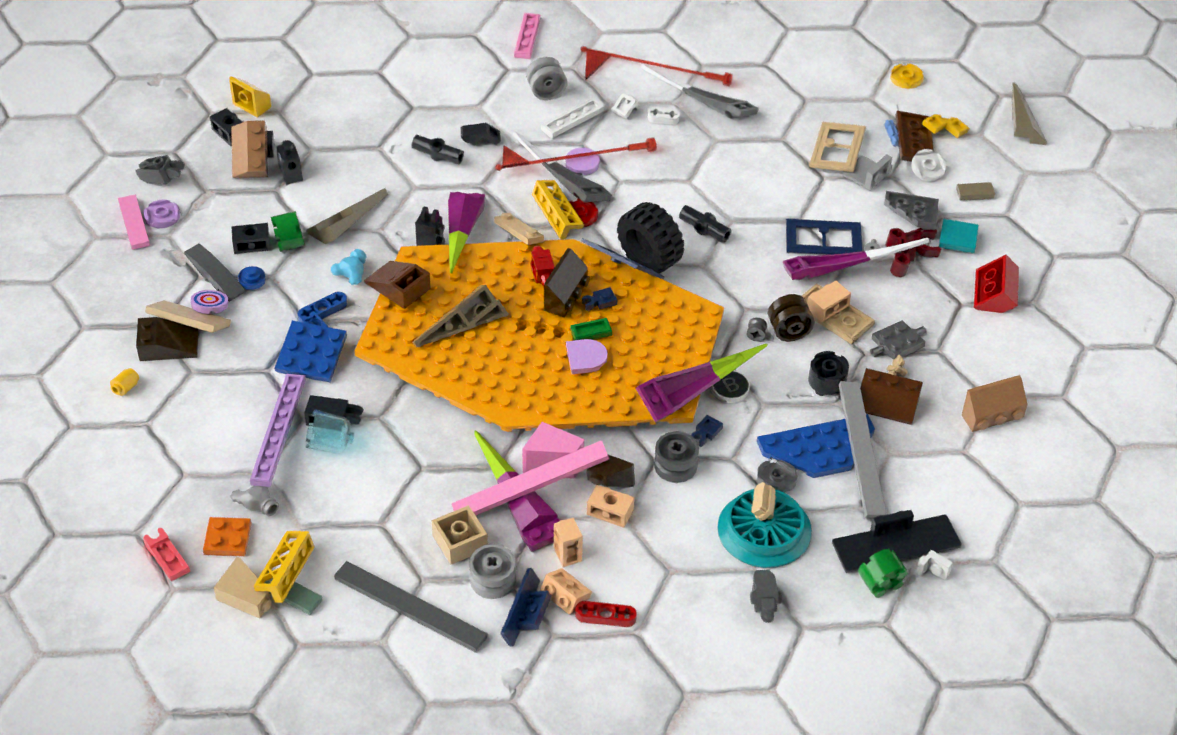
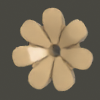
[887,355,908,377]

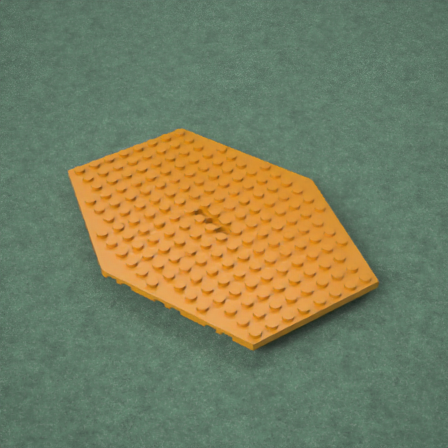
[355,239,724,432]

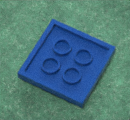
[274,320,347,383]

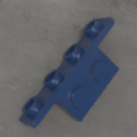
[501,568,552,647]

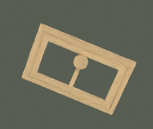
[809,121,866,172]

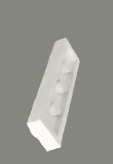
[541,98,605,139]

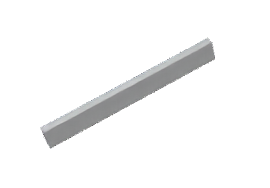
[839,381,886,518]

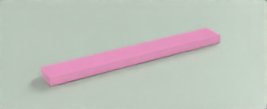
[452,440,609,515]

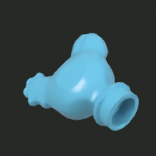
[331,249,367,285]

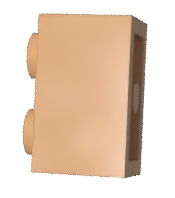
[807,281,851,322]

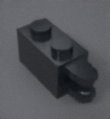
[415,206,445,246]
[304,395,364,430]

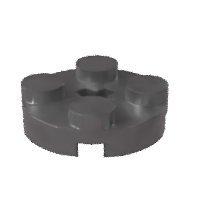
[757,460,798,493]

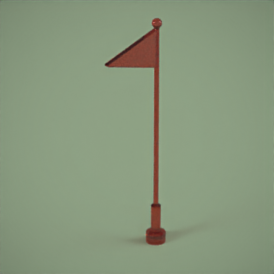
[580,46,733,87]
[495,137,657,171]

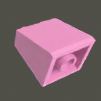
[522,422,584,479]

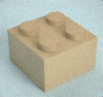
[431,505,488,565]

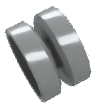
[526,57,567,100]
[469,544,516,599]

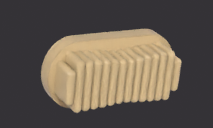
[751,482,776,521]

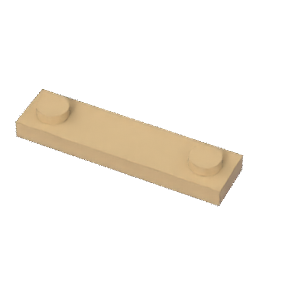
[494,213,544,245]

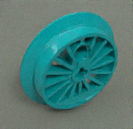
[717,489,812,568]

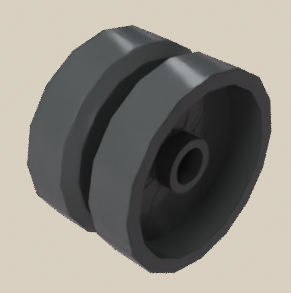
[654,431,699,483]

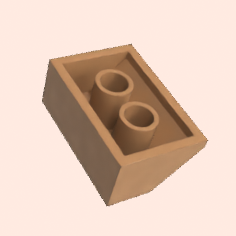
[232,120,268,178]
[962,375,1028,432]

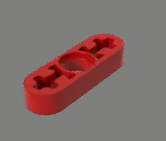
[575,601,637,627]

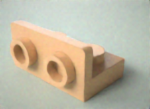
[540,568,592,614]

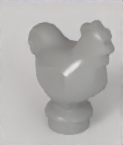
[230,486,279,516]

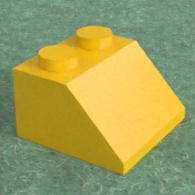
[229,76,271,118]

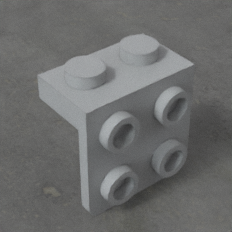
[843,154,893,190]

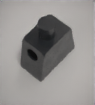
[276,140,303,185]

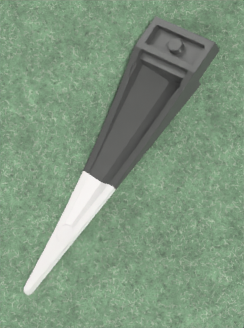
[641,64,759,119]
[513,131,612,203]

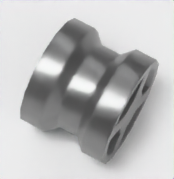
[747,317,767,341]

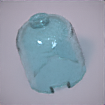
[306,409,355,453]

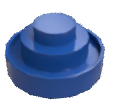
[238,266,266,290]

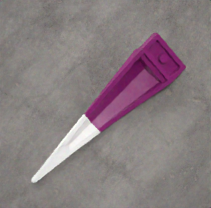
[782,238,929,280]

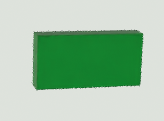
[570,318,612,341]

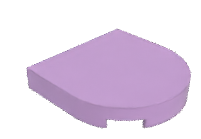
[566,339,607,374]

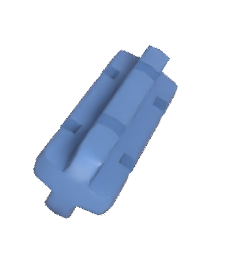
[884,120,899,147]

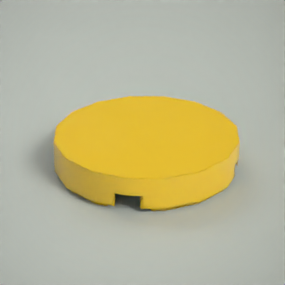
[890,64,924,89]

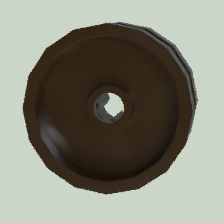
[767,294,815,342]

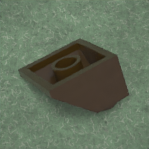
[587,455,635,487]

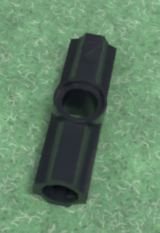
[411,134,464,165]
[679,205,732,243]

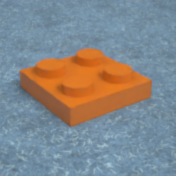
[203,517,251,556]

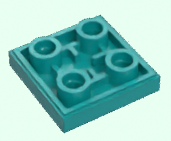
[939,219,979,253]

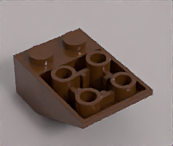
[364,261,431,309]

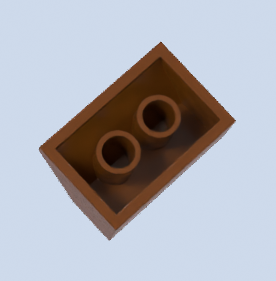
[860,368,923,425]

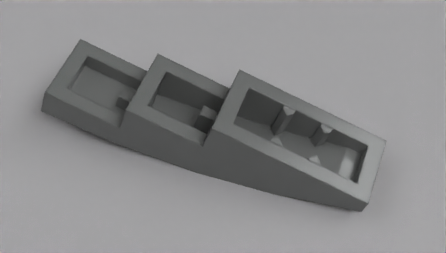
[184,243,245,302]

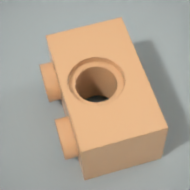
[587,485,634,528]

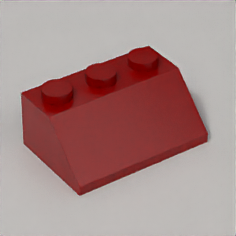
[974,254,1019,313]

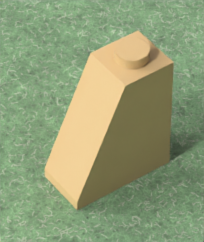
[214,557,271,618]

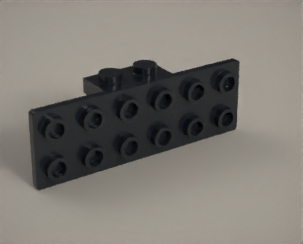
[832,510,962,573]

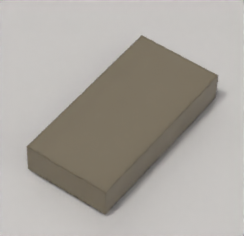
[956,182,995,200]

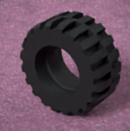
[617,202,685,274]

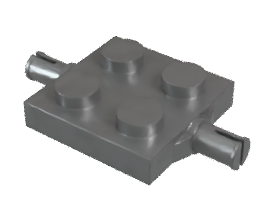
[870,320,926,360]

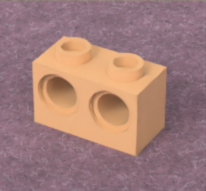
[554,518,583,567]

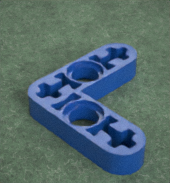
[298,292,347,327]

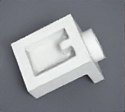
[612,93,639,119]
[917,550,953,580]

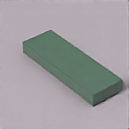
[264,570,322,615]

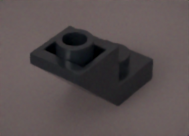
[460,123,501,146]

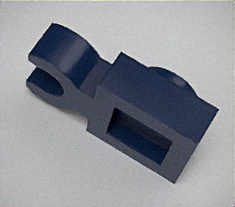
[582,287,617,311]
[691,415,723,447]

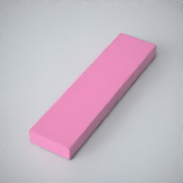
[514,13,540,59]
[118,194,150,250]

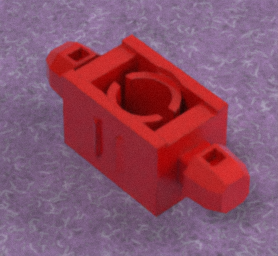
[530,246,555,286]

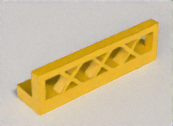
[532,180,584,239]
[253,531,315,603]

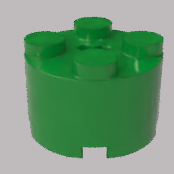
[271,211,305,252]
[858,549,908,598]

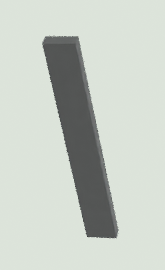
[334,561,488,653]

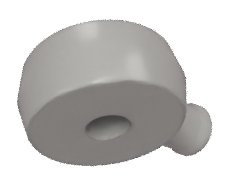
[864,239,880,251]

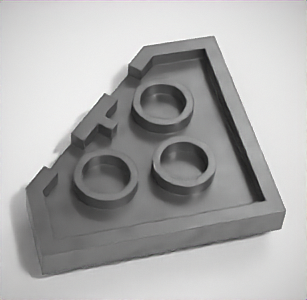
[884,191,939,230]

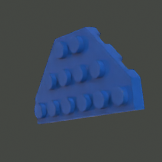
[757,414,875,478]

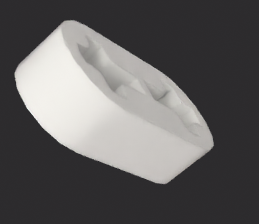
[648,107,680,125]

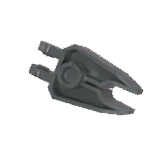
[135,155,185,184]
[750,570,781,623]

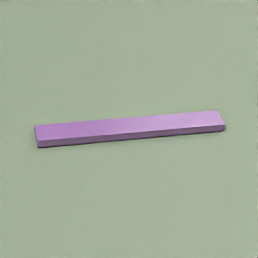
[250,374,306,487]

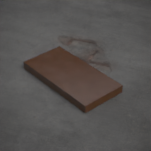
[895,111,934,162]

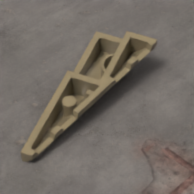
[1012,82,1047,145]
[306,188,388,244]
[412,285,509,347]

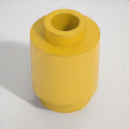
[110,368,139,396]

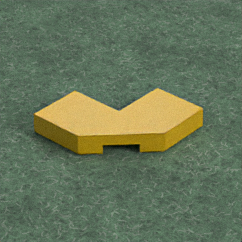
[922,114,970,138]

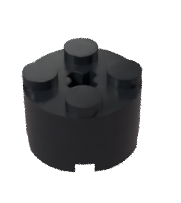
[808,351,849,396]

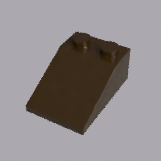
[136,317,198,361]

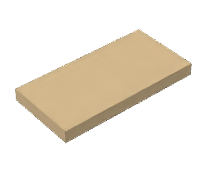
[802,283,875,344]
[145,300,231,333]

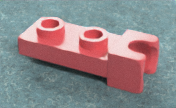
[143,528,190,582]

